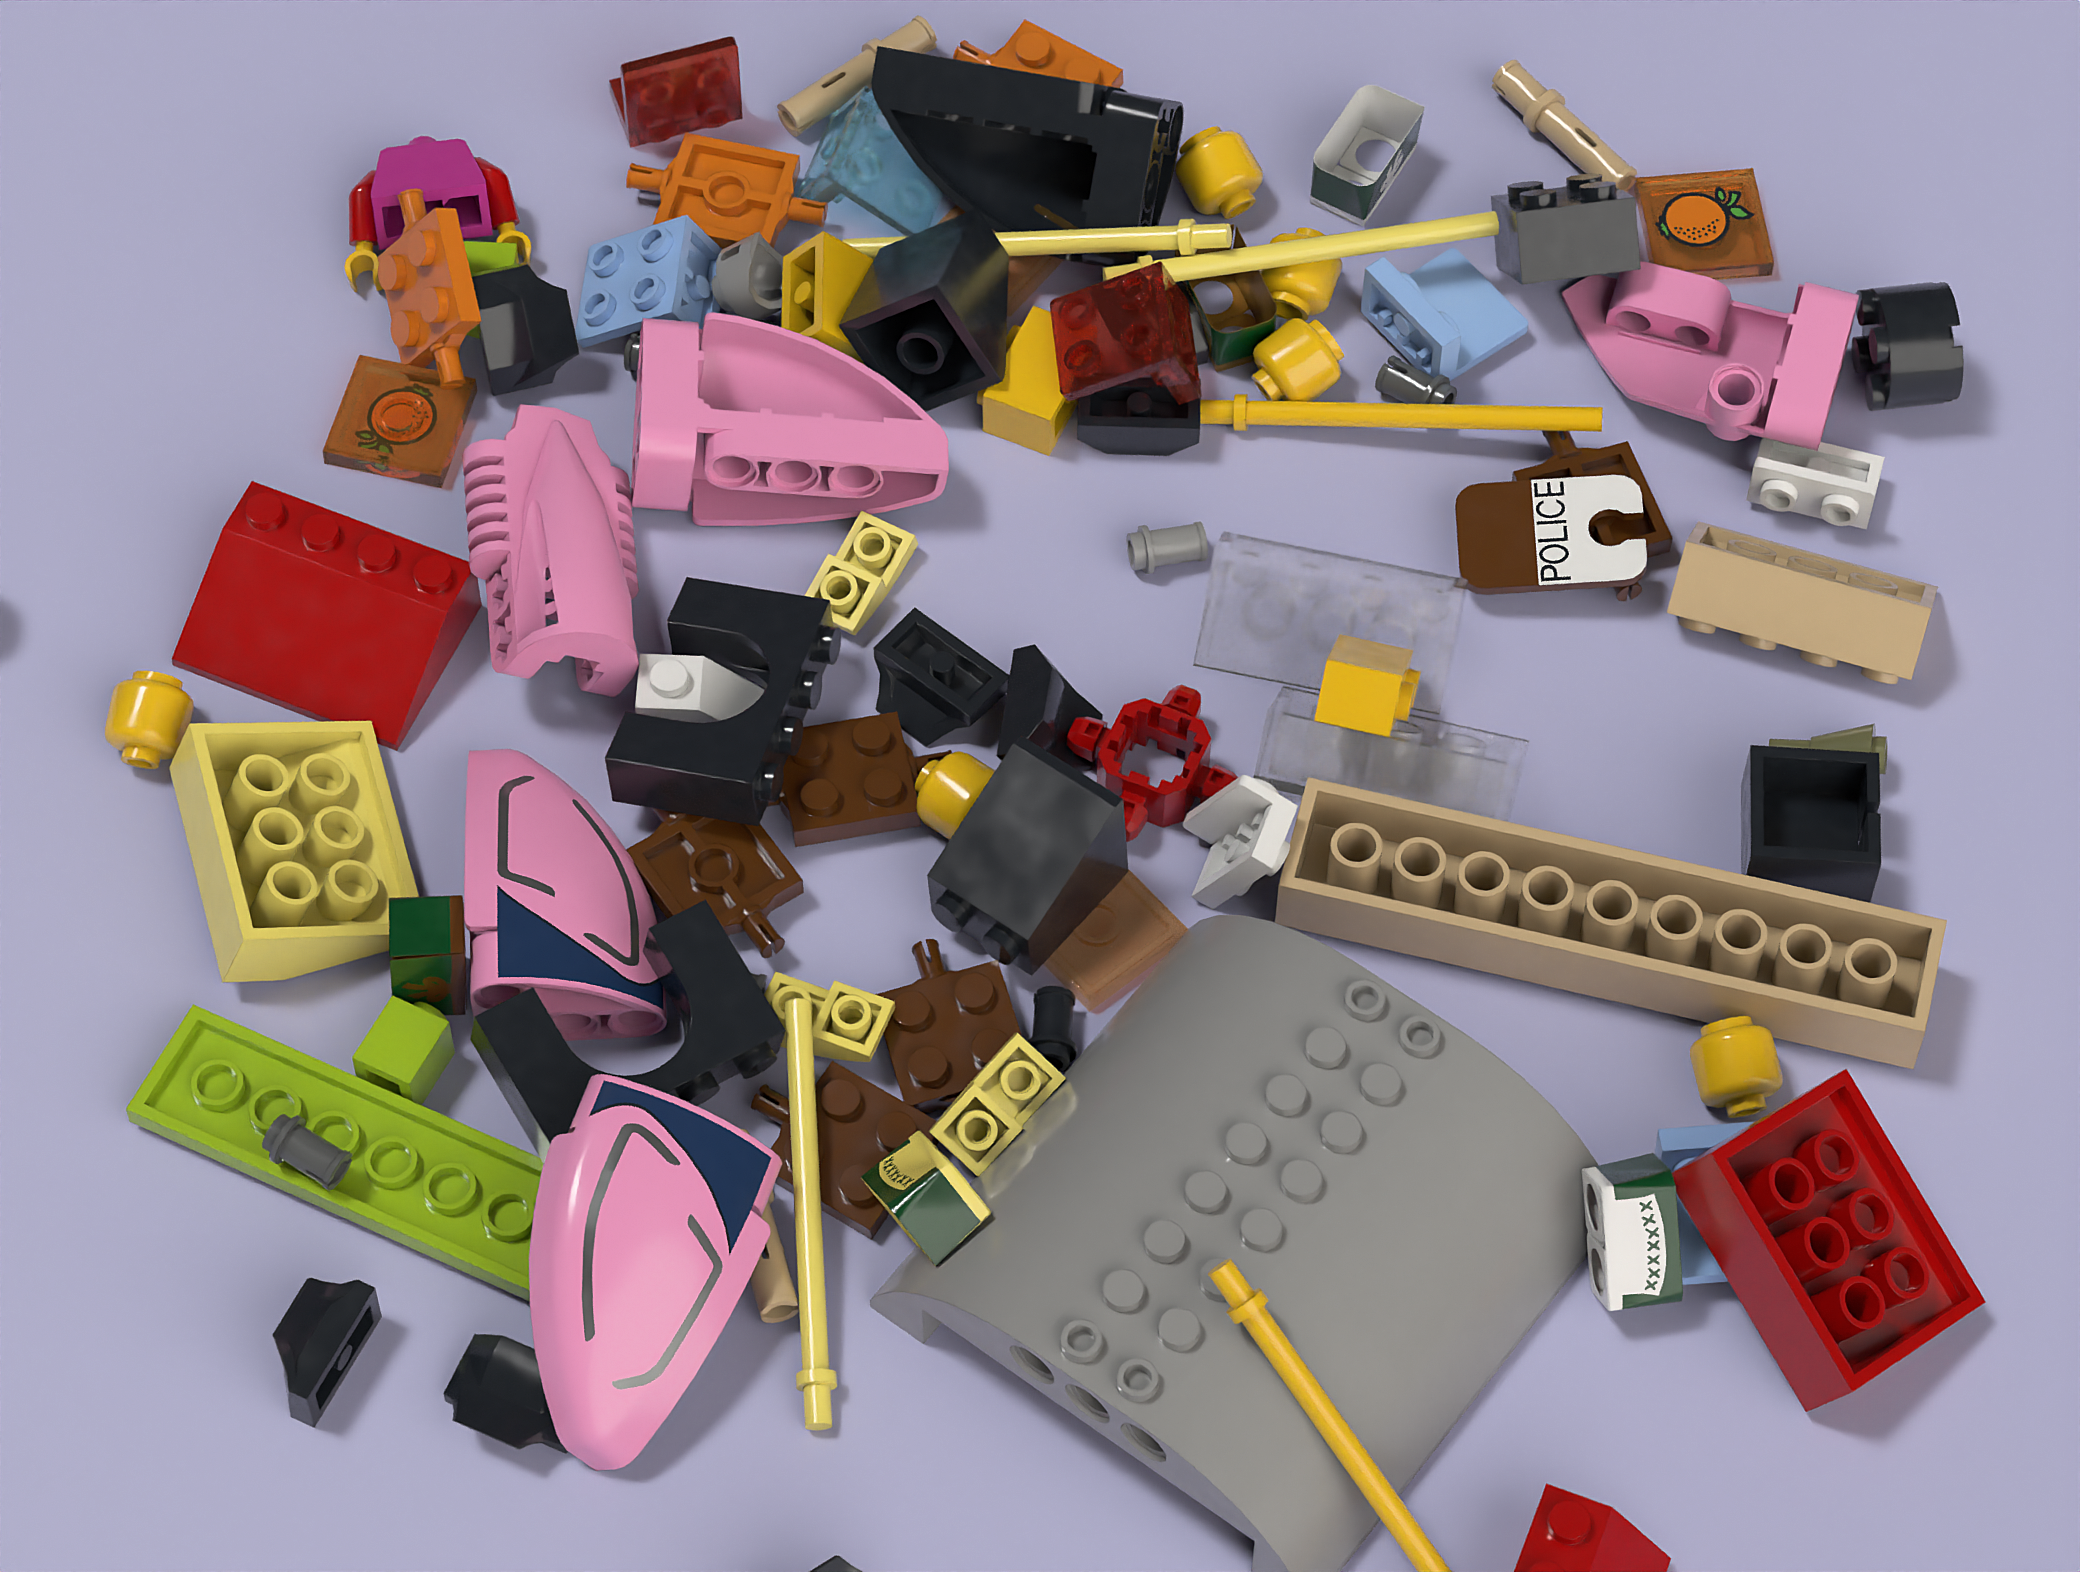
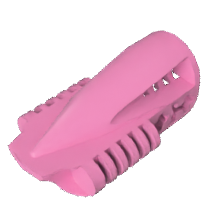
[462,404,639,697]

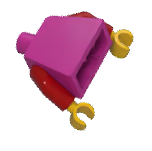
[344,136,531,292]

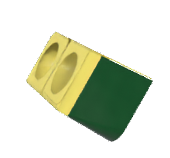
[861,1131,991,1266]

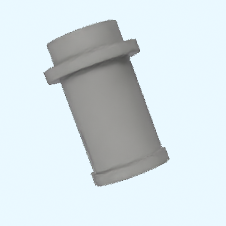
[1126,521,1208,574]

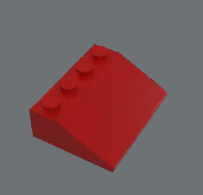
[171,481,482,751]
[1672,1068,1986,1412]

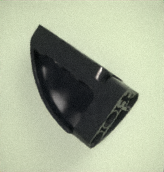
[871,46,1184,267]

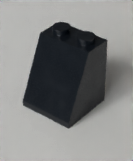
[838,208,1009,412]
[927,735,1129,976]

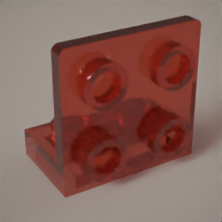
[609,36,743,148]
[1050,261,1202,405]

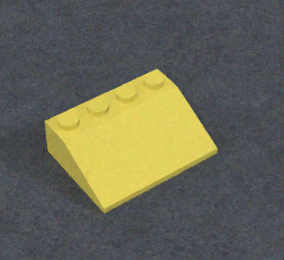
[169,721,419,983]

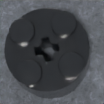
[1851,282,1964,411]

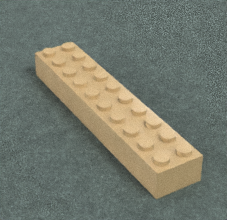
[1275,777,1947,1069]

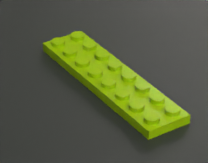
[126,1004,544,1301]

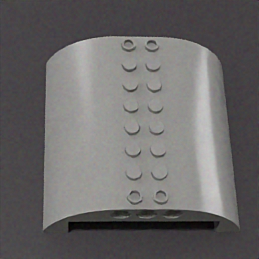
[870,915,1599,1572]

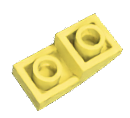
[804,510,918,636]
[764,971,895,1062]
[929,1032,1066,1177]

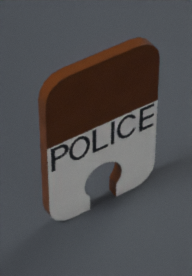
[1455,475,1647,595]

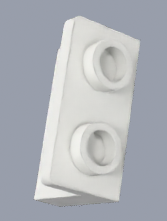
[1746,437,1885,529]
[1183,775,1298,910]

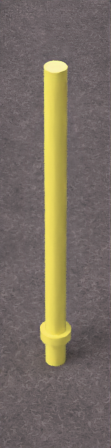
[1103,211,1499,293]
[842,219,1232,259]
[784,999,837,1430]

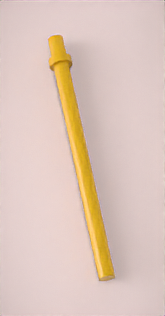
[1200,394,1603,432]
[1208,1258,1452,1572]

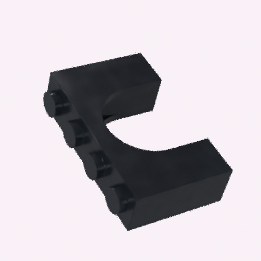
[605,577,841,826]
[470,899,786,1164]

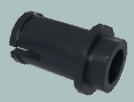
[1027,986,1077,1073]

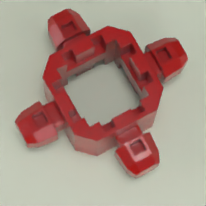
[1067,685,1238,842]

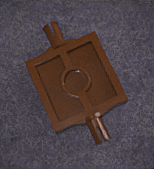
[1512,431,1673,602]
[767,712,952,847]
[626,808,804,958]
[875,939,1022,1114]
[751,1061,939,1240]

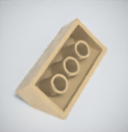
[1667,521,1938,684]

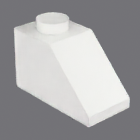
[635,654,765,723]

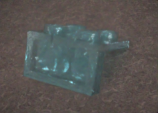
[796,86,943,236]

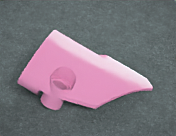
[1561,261,1859,451]

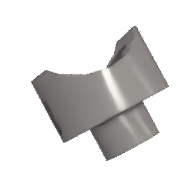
[711,231,783,321]

